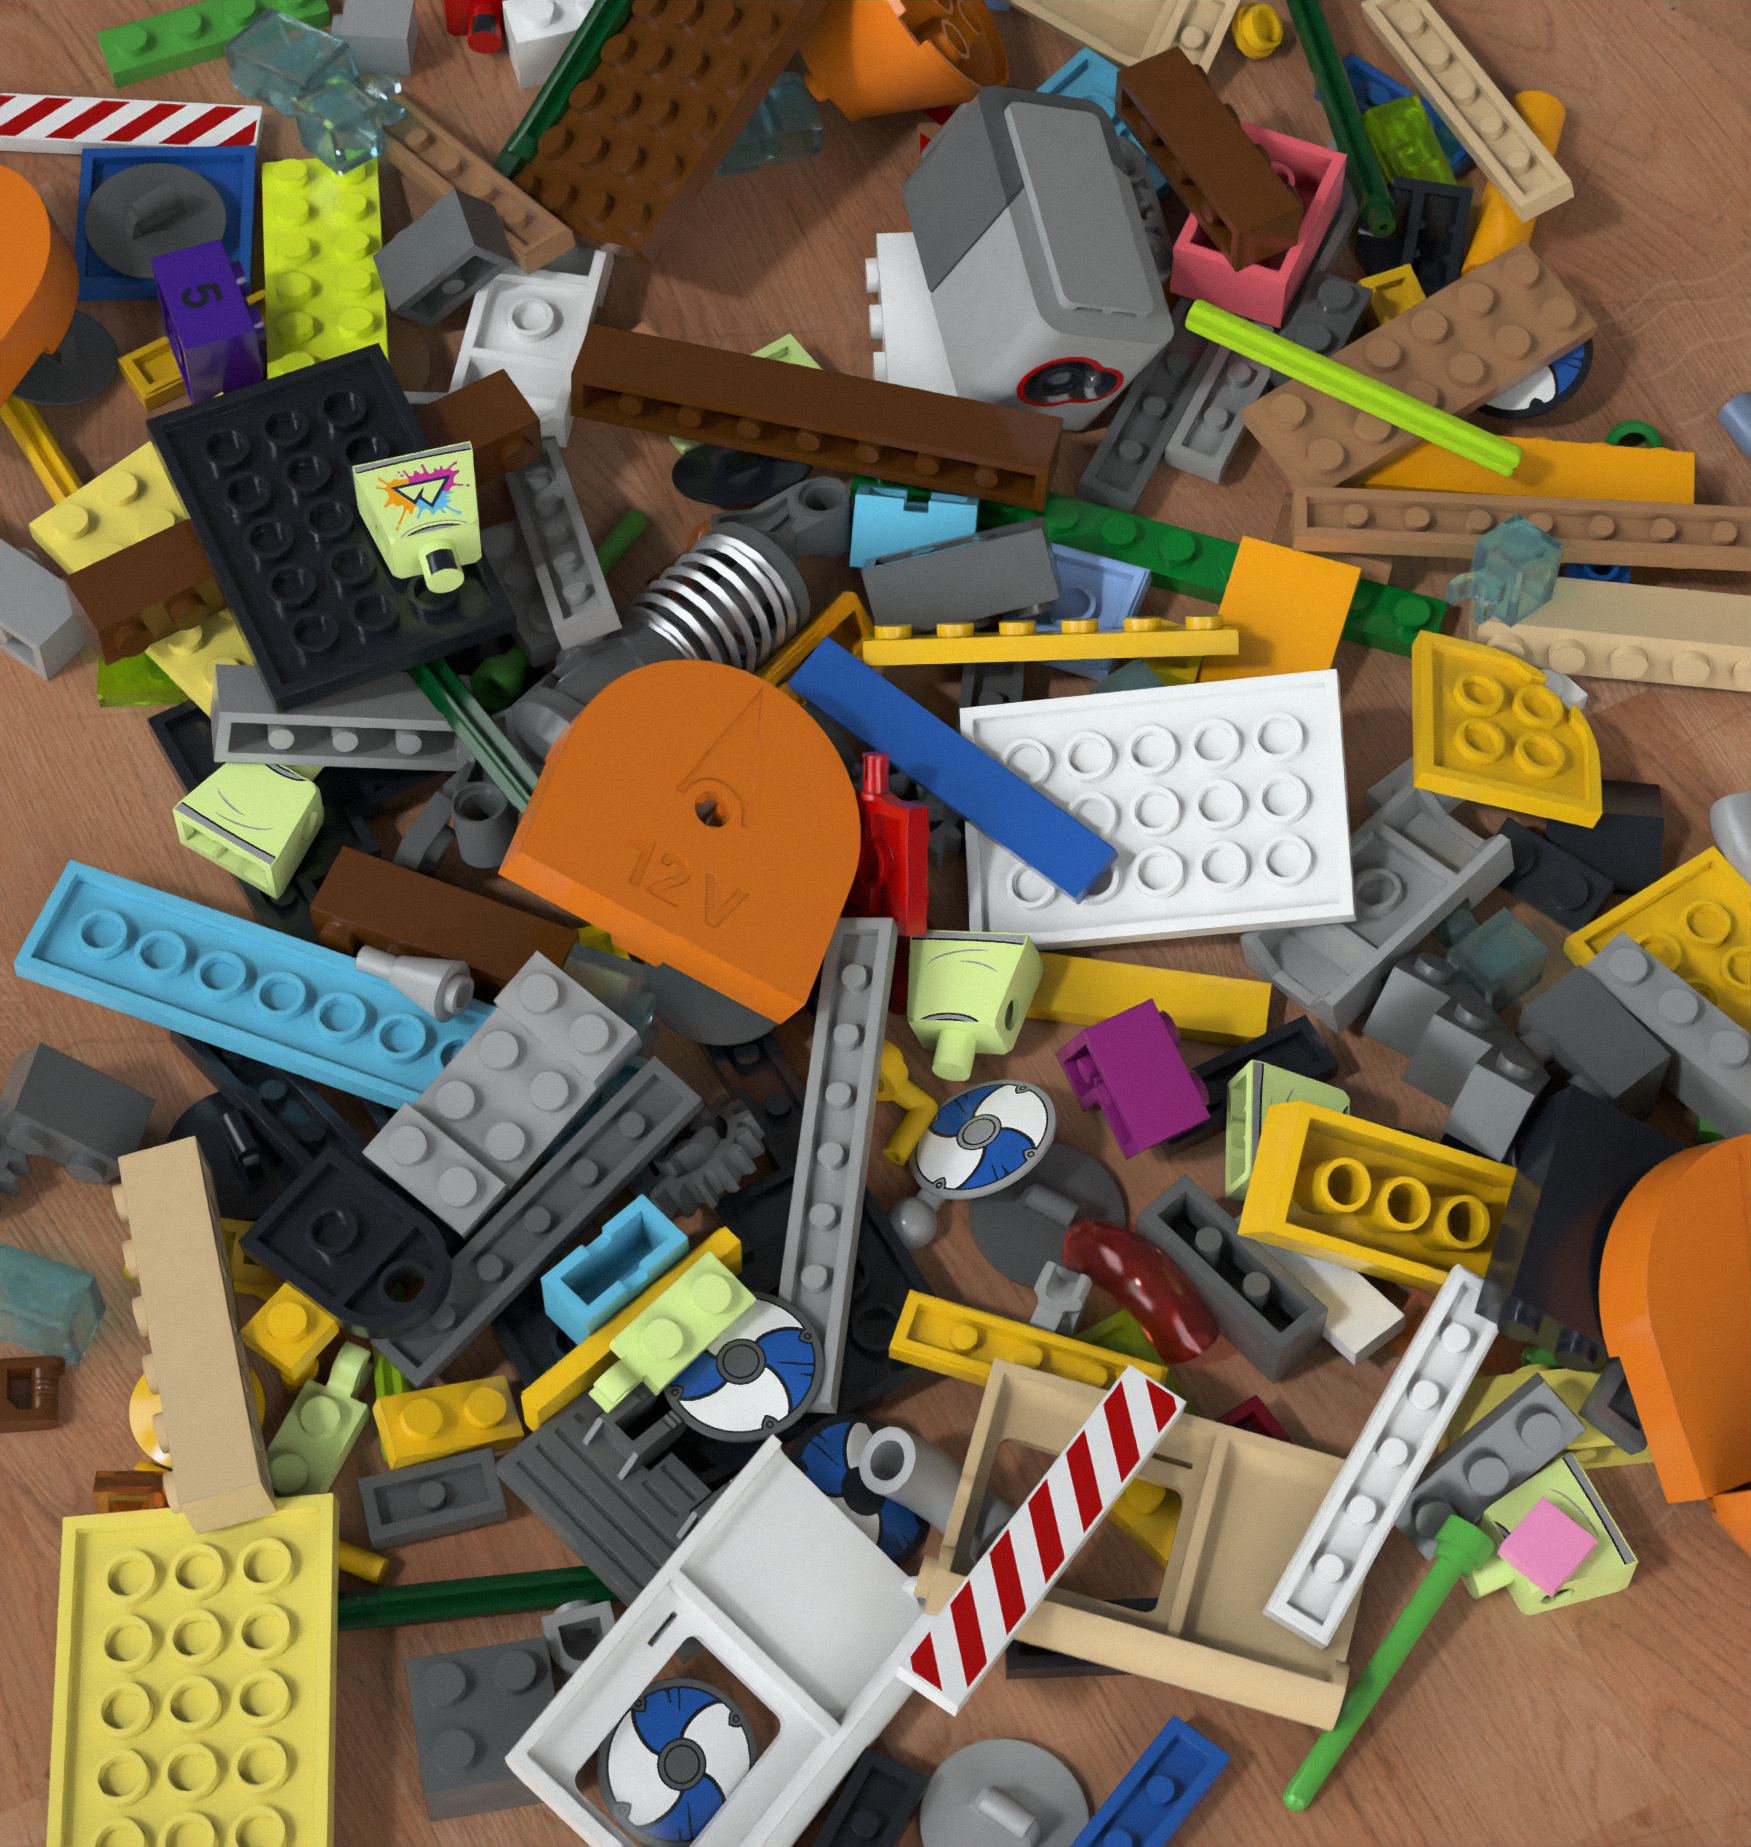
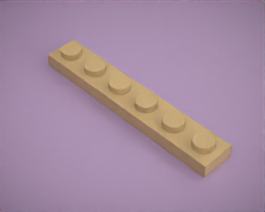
[1360,0,1574,223]

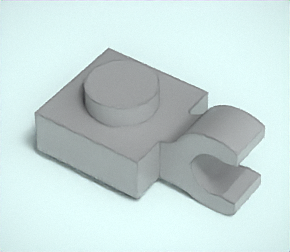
[1030,1261,1092,1339]

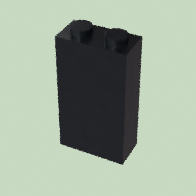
[1474,1084,1683,1372]

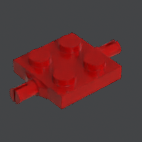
[840,752,930,937]

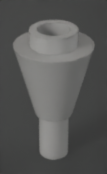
[356,945,474,1023]

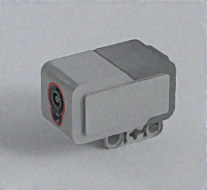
[902,85,1174,431]

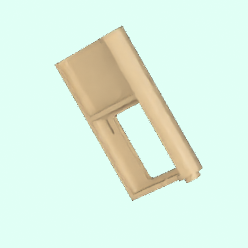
[913,1358,1366,1732]

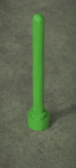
[469,510,648,712]
[1283,1515,1497,1811]

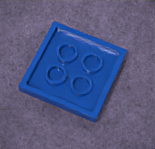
[75,145,258,301]

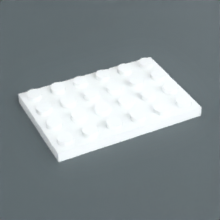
[960,669,1357,951]

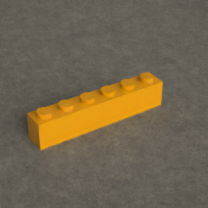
[1348,435,1695,504]

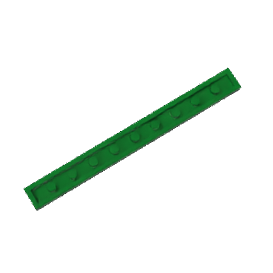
[850,474,1448,659]

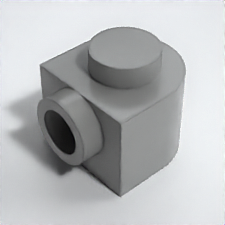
[541,1600,615,1686]

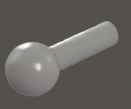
[886,1188,946,1250]

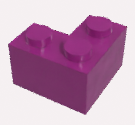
[1055,998,1211,1160]

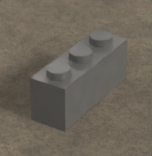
[861,516,1062,635]
[1133,1174,1329,1384]

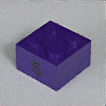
[151,239,268,405]

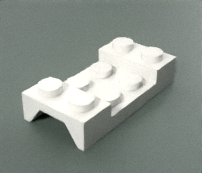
[449,245,614,448]

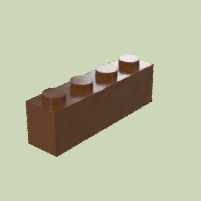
[1115,46,1304,272]
[309,846,582,1007]

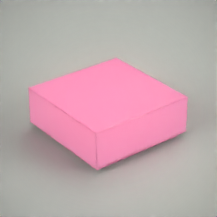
[1497,1497,1598,1598]

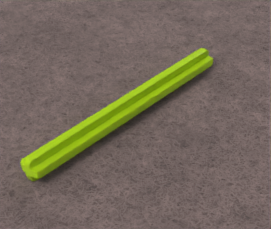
[1185,299,1523,477]

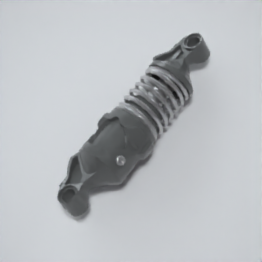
[443,476,853,868]

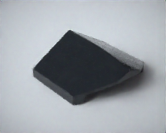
[1355,176,1474,298]
[1546,779,1665,896]

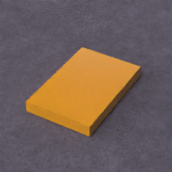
[1195,536,1361,684]

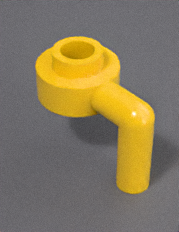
[877,1039,938,1166]

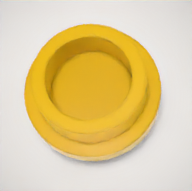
[1231,2,1283,60]

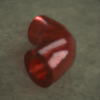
[1062,1217,1220,1364]

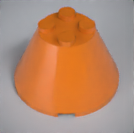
[797,0,1010,123]

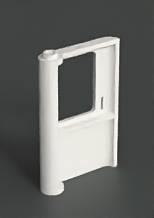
[505,1434,936,1847]

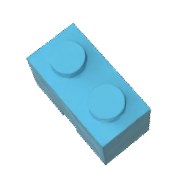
[849,484,980,568]
[541,1194,689,1345]

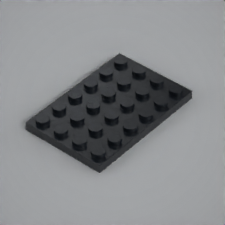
[145,343,517,715]

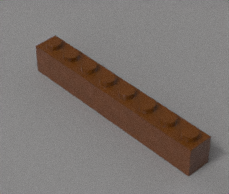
[571,323,1063,512]
[64,368,543,666]

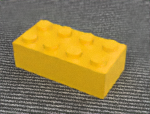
[1237,1100,1517,1296]

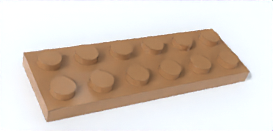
[1241,240,1598,488]

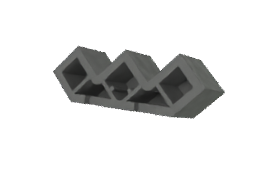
[1362,951,1551,1163]

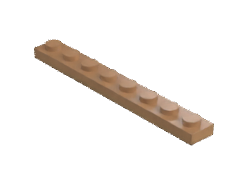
[1292,486,1751,571]

